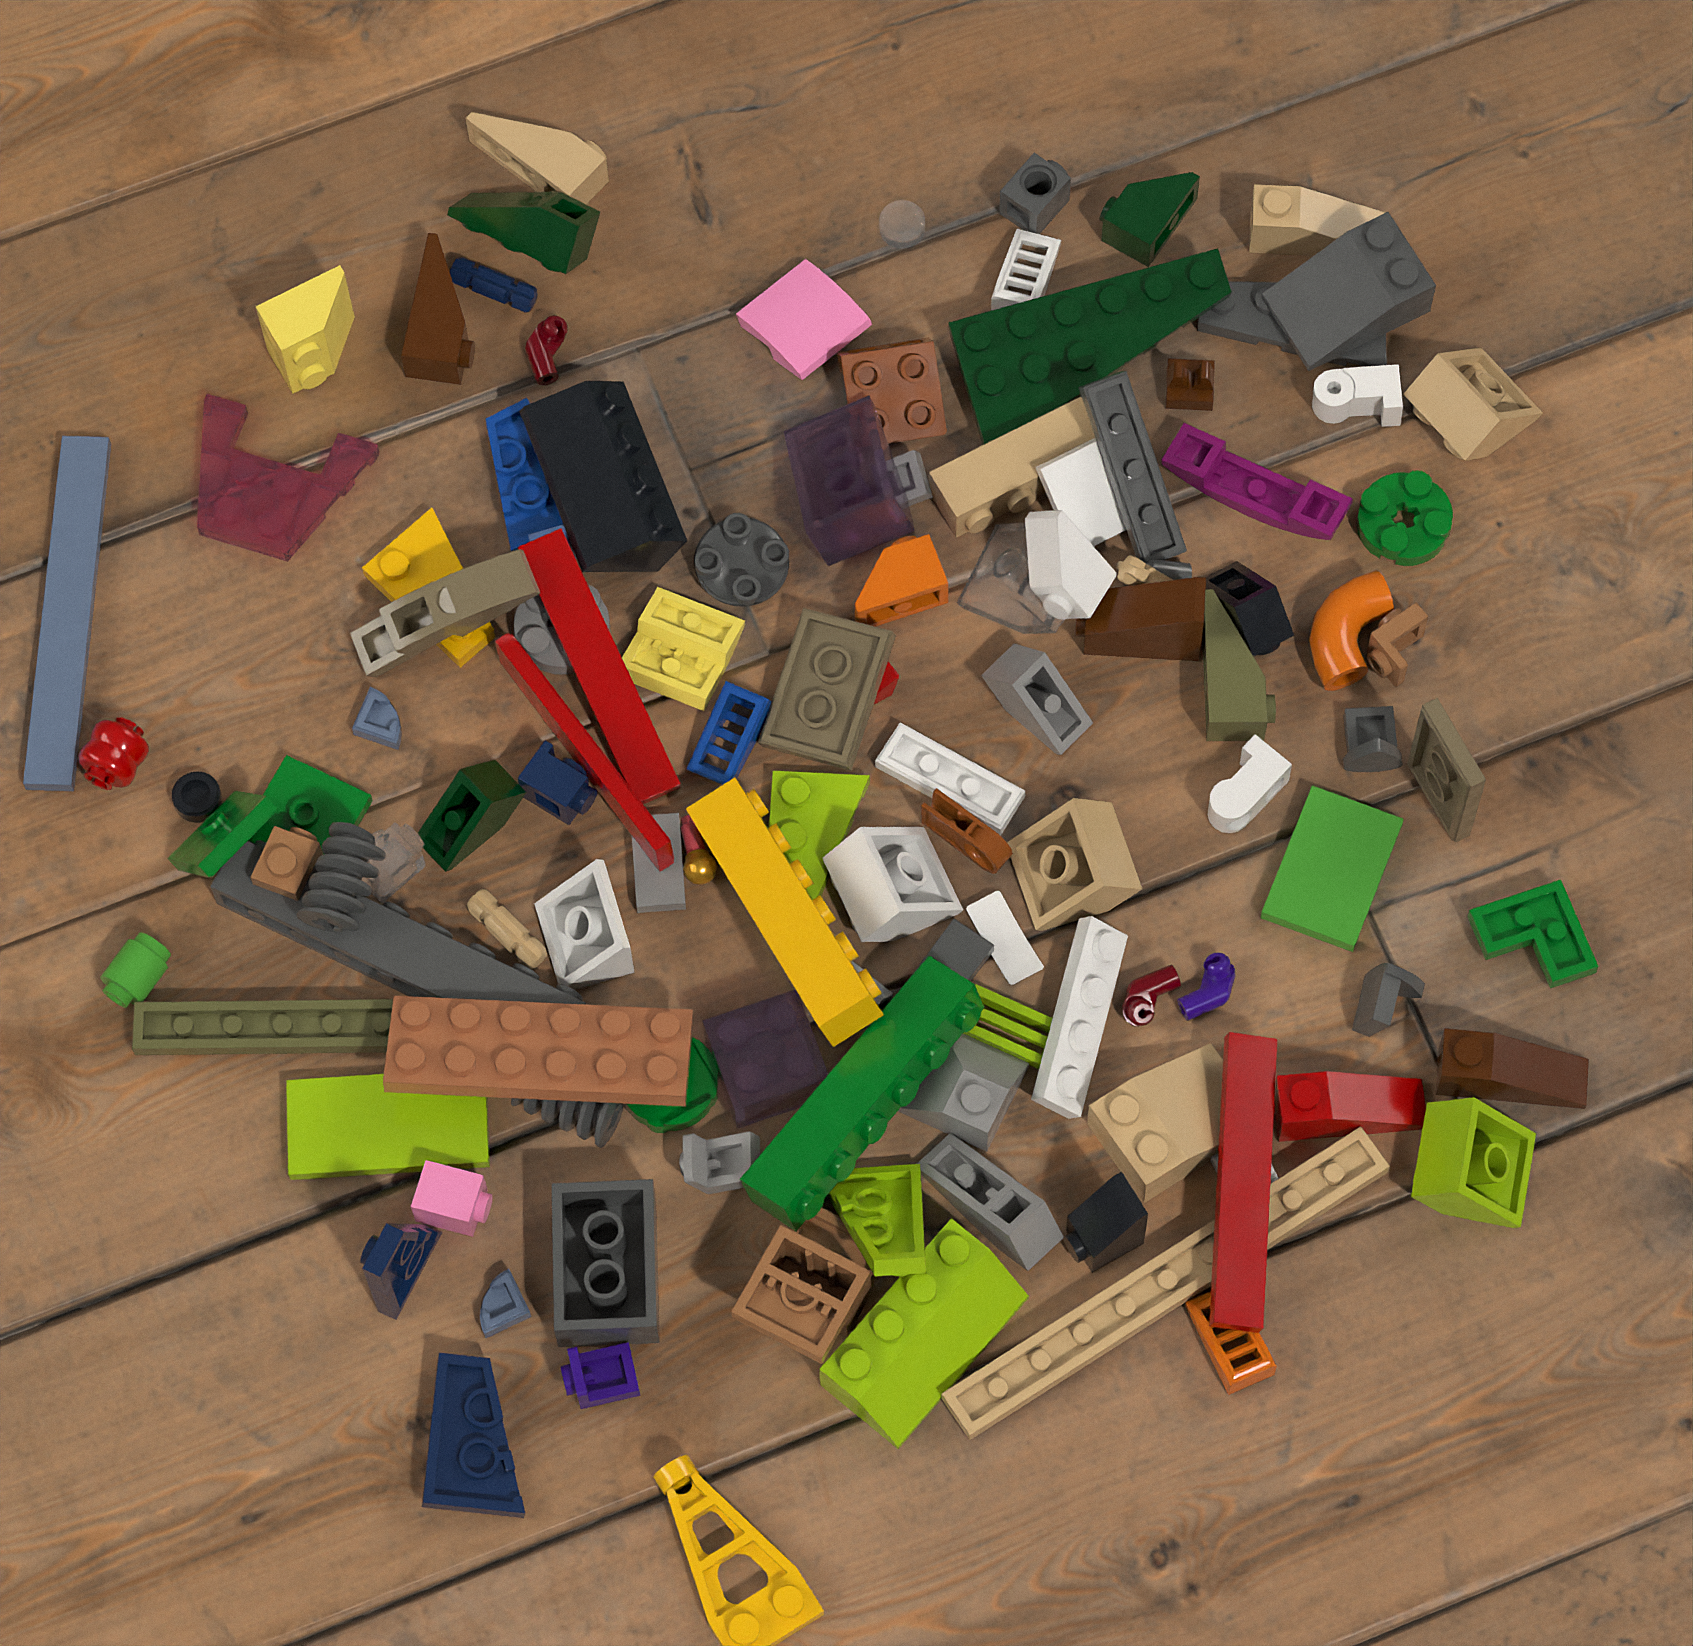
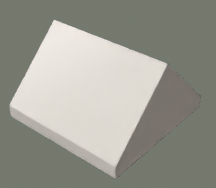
[534,859,634,990]

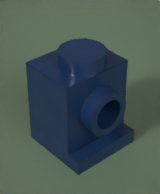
[518,740,597,825]

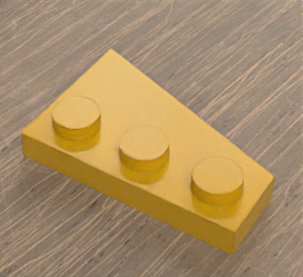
[362,507,495,668]

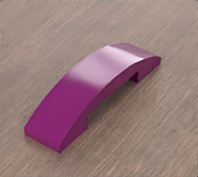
[1161,423,1353,540]

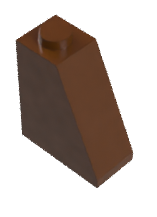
[1075,577,1206,662]

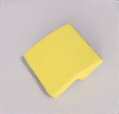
[622,587,745,711]

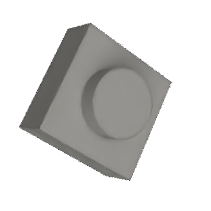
[871,450,933,513]

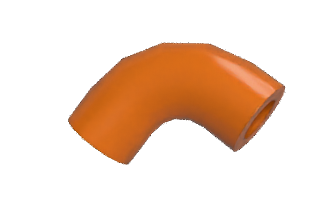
[1309,570,1394,691]

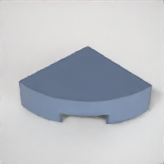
[352,687,402,750]
[480,1269,531,1339]

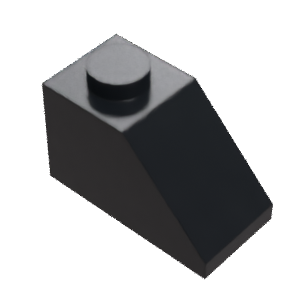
[1205,561,1294,657]
[1063,1172,1148,1273]

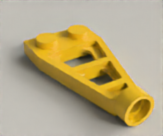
[653,1455,824,1646]

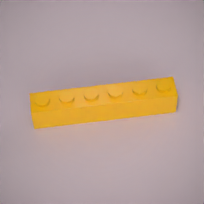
[686,777,884,1047]

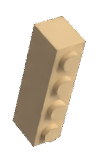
[929,397,1095,538]

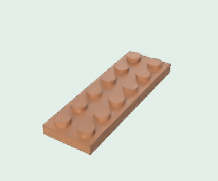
[383,996,693,1106]

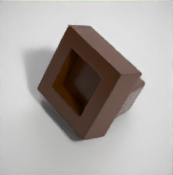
[1165,358,1215,411]

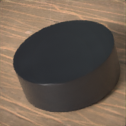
[172,772,222,823]

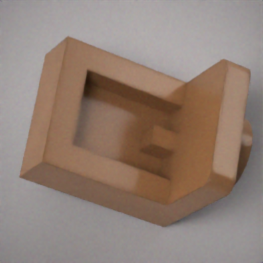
[1367,602,1428,687]
[250,826,324,901]

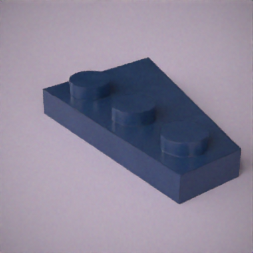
[360,1223,443,1320]
[422,1353,526,1518]

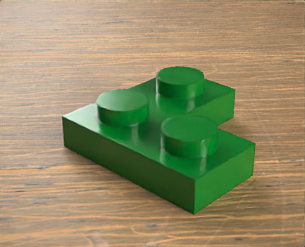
[1467,879,1599,989]

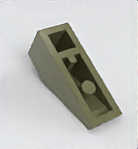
[1202,589,1276,742]

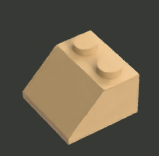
[1403,348,1543,461]
[1007,798,1142,931]

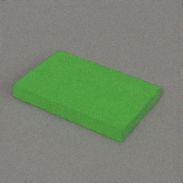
[1261,785,1404,952]

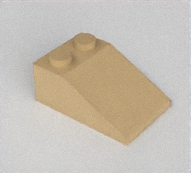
[1087,1043,1223,1204]

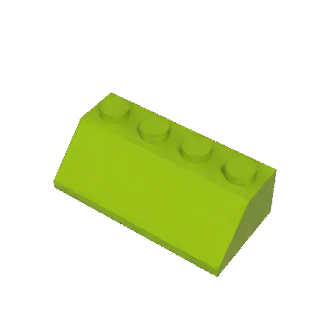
[819,1218,1029,1449]

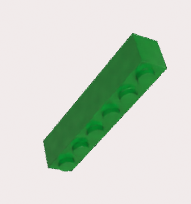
[740,956,984,1232]

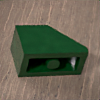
[1099,172,1200,267]
[414,759,527,872]

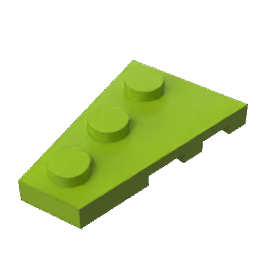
[769,771,870,899]
[827,1164,926,1277]

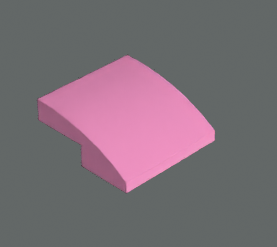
[736,259,872,380]

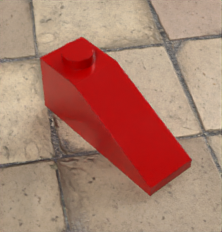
[1274,1071,1426,1142]

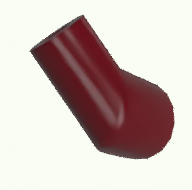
[525,315,568,386]

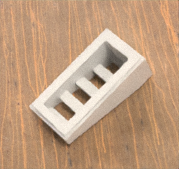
[991,229,1061,310]

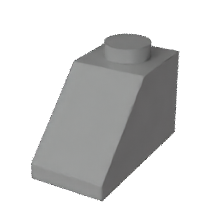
[981,644,1093,755]

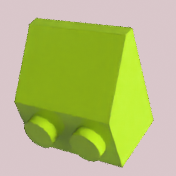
[1411,1097,1536,1228]

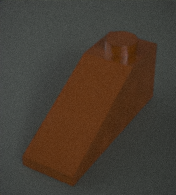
[401,233,475,385]
[1436,1028,1589,1109]

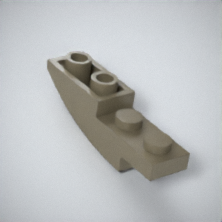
[350,549,540,678]

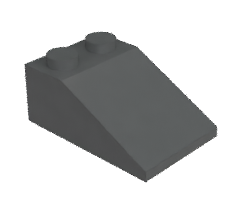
[1262,212,1436,371]

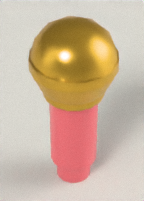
[680,815,717,885]

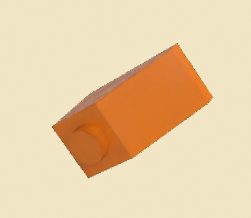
[855,534,948,627]

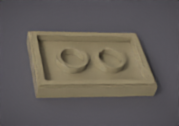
[758,608,896,771]
[1407,698,1486,842]

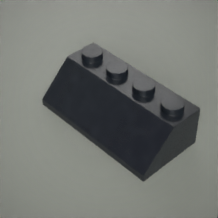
[519,381,687,572]

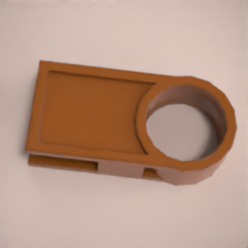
[921,788,1013,874]

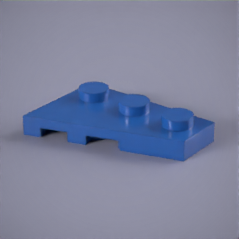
[485,398,563,552]

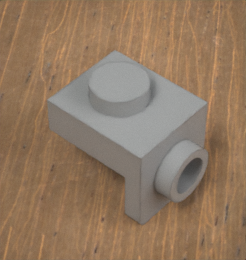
[679,1131,760,1195]

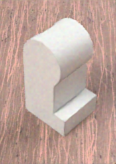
[1312,364,1403,427]
[1207,734,1292,833]

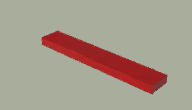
[517,528,681,804]
[495,632,674,872]
[1209,1032,1277,1333]

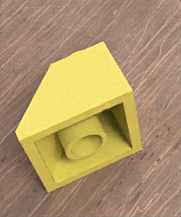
[256,265,355,394]

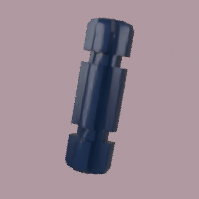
[449,257,538,312]

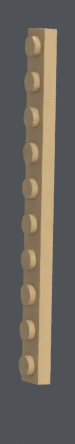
[941,1126,1390,1440]

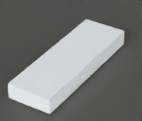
[875,723,1025,836]

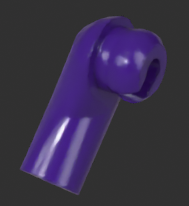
[1177,953,1235,1021]

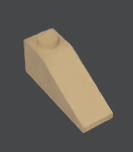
[466,112,609,204]
[1249,184,1386,256]

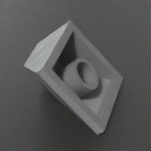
[898,1034,1029,1152]

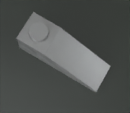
[917,1133,1064,1271]

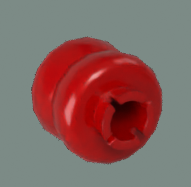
[78,717,149,790]

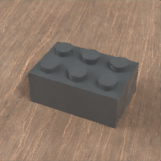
[552,1179,660,1347]

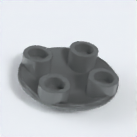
[694,513,789,607]

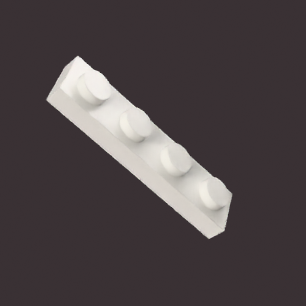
[1031,916,1128,1119]

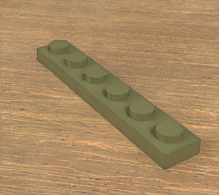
[132,999,393,1055]

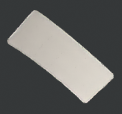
[966,891,1044,985]

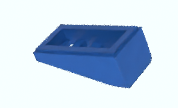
[687,681,772,785]

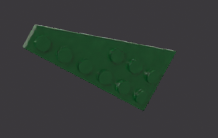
[948,248,1232,445]

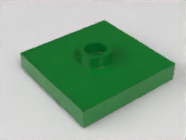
[248,755,373,855]
[167,791,277,877]

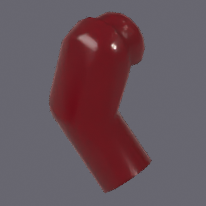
[1122,964,1181,1027]

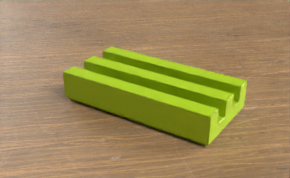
[963,984,1053,1069]

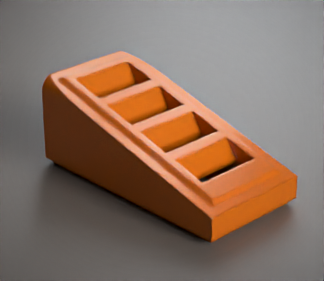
[1185,1291,1277,1395]

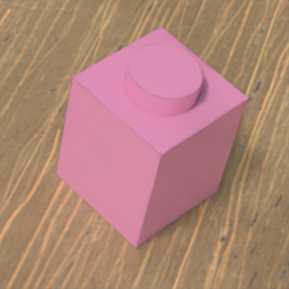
[411,1160,492,1237]

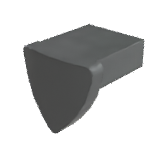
[1343,706,1403,772]
[1352,963,1425,1037]

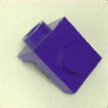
[560,1342,641,1409]

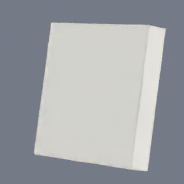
[1035,438,1127,546]

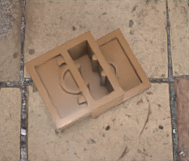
[731,1208,881,1364]

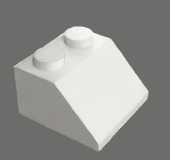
[823,827,963,942]

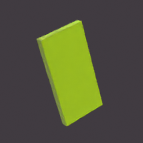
[286,1074,490,1180]

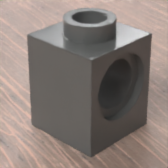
[999,153,1071,234]

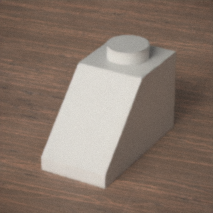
[1025,510,1117,620]

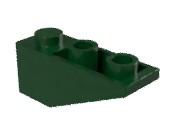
[447,192,600,274]

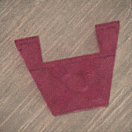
[197,394,380,562]

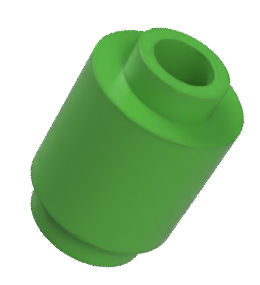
[100,932,171,1008]

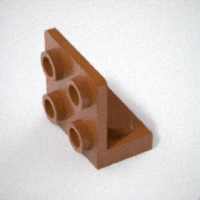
[837,337,947,448]

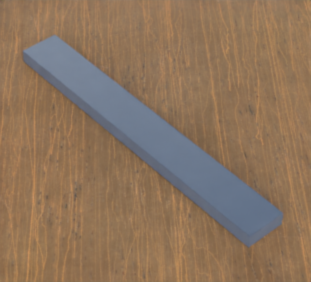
[23,436,111,791]

